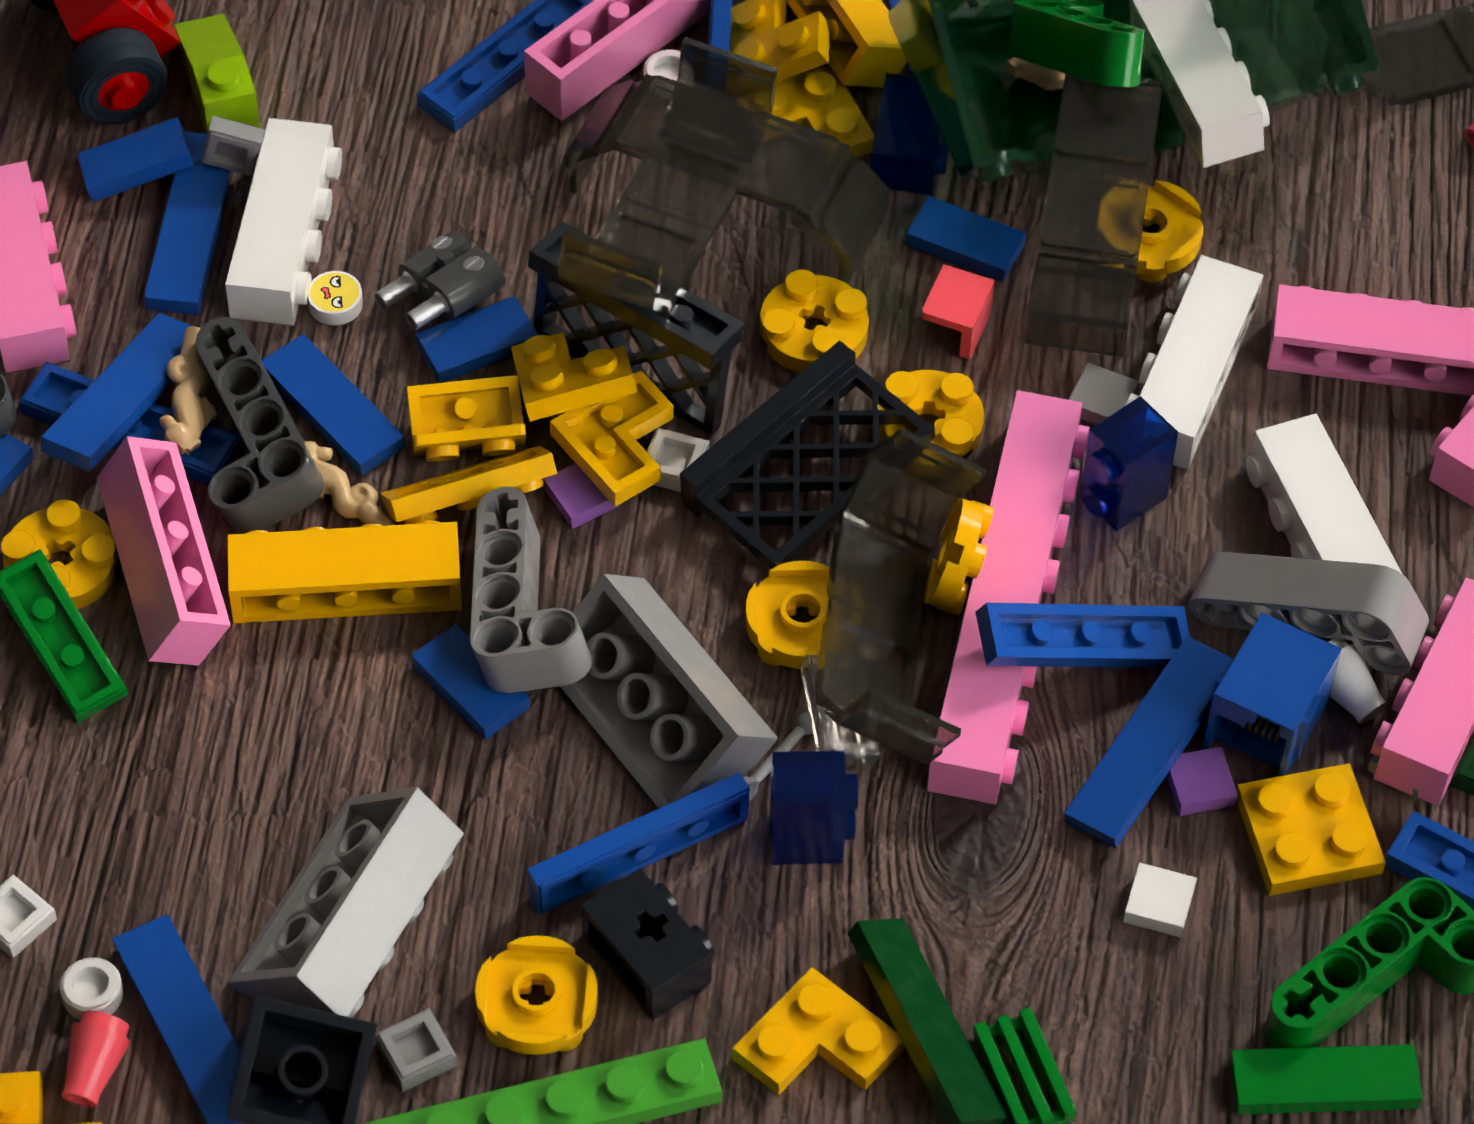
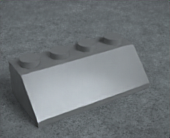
[560,574,778,808]
[228,787,464,1017]

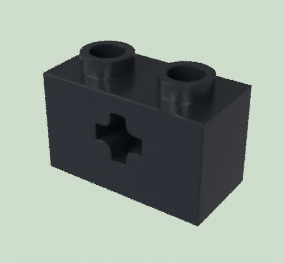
[581,868,714,1021]

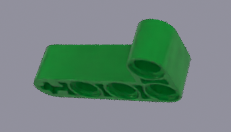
[1009,0,1144,87]
[1264,877,1474,1049]

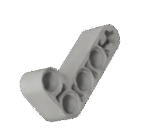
[470,487,592,693]
[1188,552,1429,675]

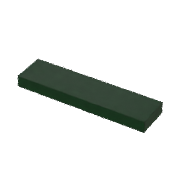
[847,918,1007,1124]

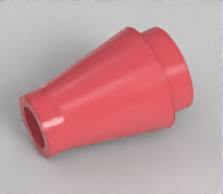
[61,1010,131,1108]

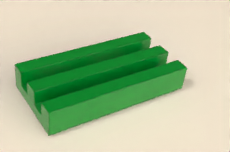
[973,1007,1077,1124]

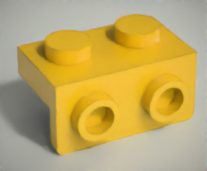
[407,375,526,462]

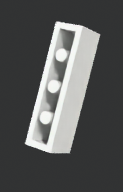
[1129,0,1270,168]
[225,118,342,326]
[1121,255,1263,470]
[1246,413,1402,574]

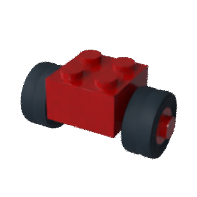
[29,0,181,125]

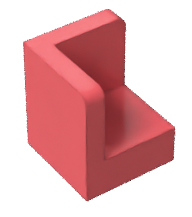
[922,264,995,360]

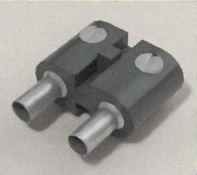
[374,231,506,330]

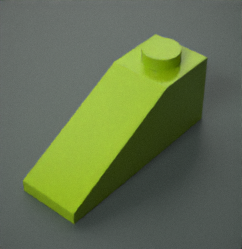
[173,14,260,134]

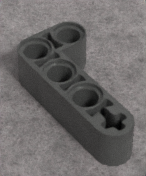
[196,317,324,534]

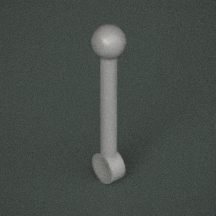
[743,712,818,801]

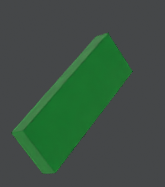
[0,549,129,724]
[1230,1044,1423,1115]

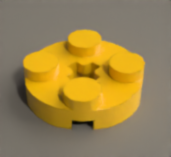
[1095,180,1204,283]
[760,269,869,373]
[879,370,984,472]
[924,498,994,616]
[1,499,118,609]
[745,561,861,669]
[475,936,598,1055]

